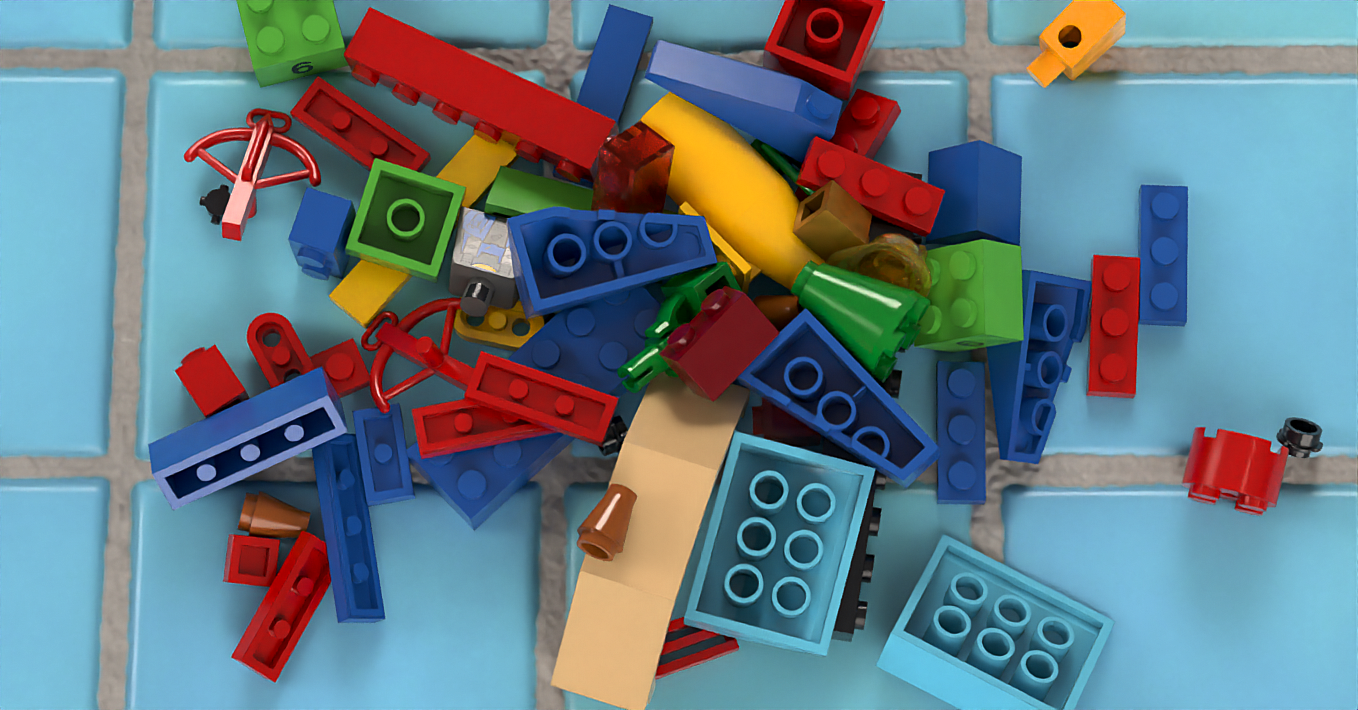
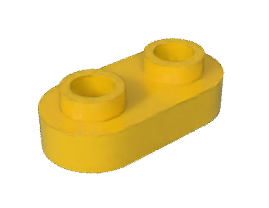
[453,297,544,352]

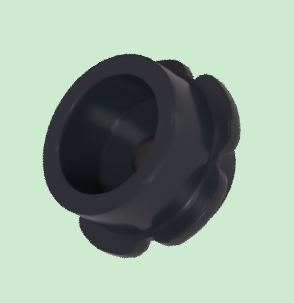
[597,415,628,456]
[1276,417,1323,458]

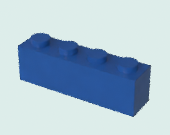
[148,366,348,510]

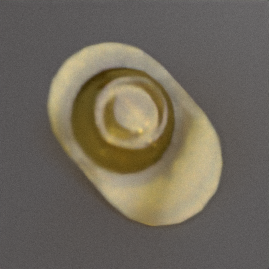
[825,233,932,298]

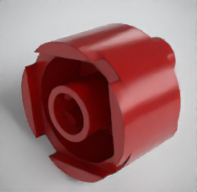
[1182,427,1289,516]

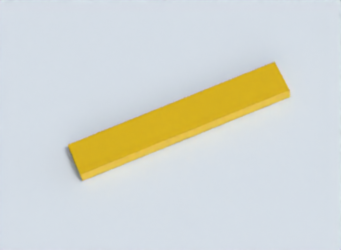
[329,134,520,329]

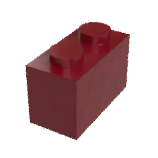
[659,286,780,402]

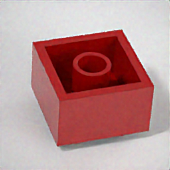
[763,0,885,101]

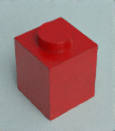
[175,345,250,418]

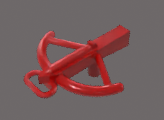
[184,108,321,241]
[361,297,474,413]

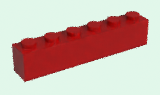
[343,7,621,184]

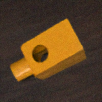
[1026,0,1126,88]

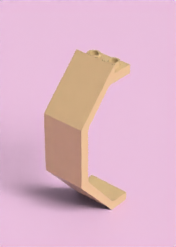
[550,372,750,710]

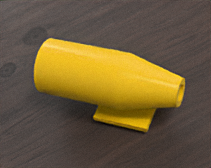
[623,92,837,295]

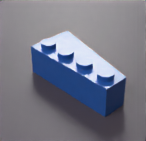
[737,308,941,488]

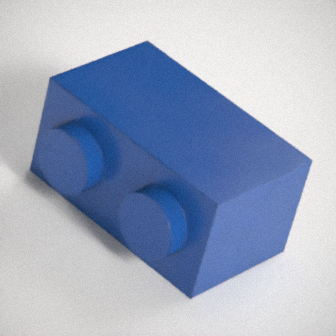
[288,187,356,280]

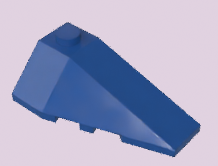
[644,40,843,164]
[506,206,718,320]
[986,270,1092,464]

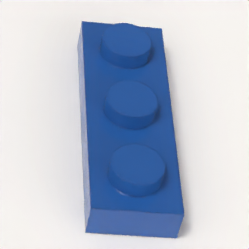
[1138,185,1188,327]
[936,361,986,505]

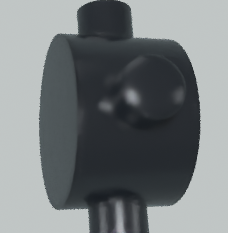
[199,185,231,225]

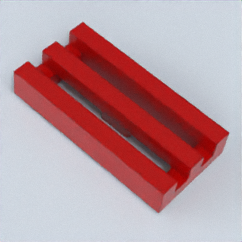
[655,617,739,680]

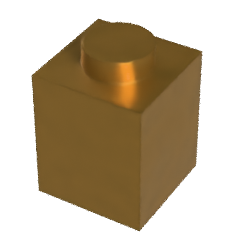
[793,180,872,266]

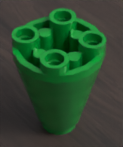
[791,260,931,382]

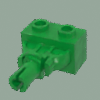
[617,262,742,393]

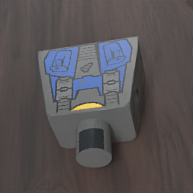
[448,206,520,317]

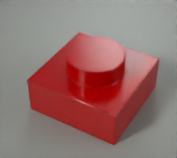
[310,338,370,398]
[223,534,280,587]

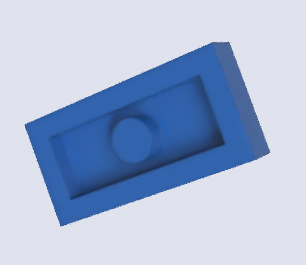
[352,403,416,507]

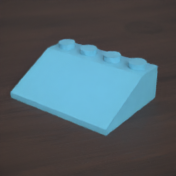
[683,431,876,657]
[875,534,1115,710]

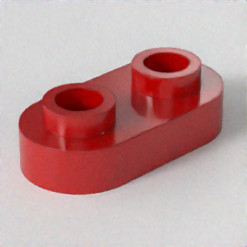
[247,313,315,389]

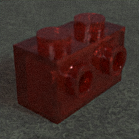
[591,120,675,214]

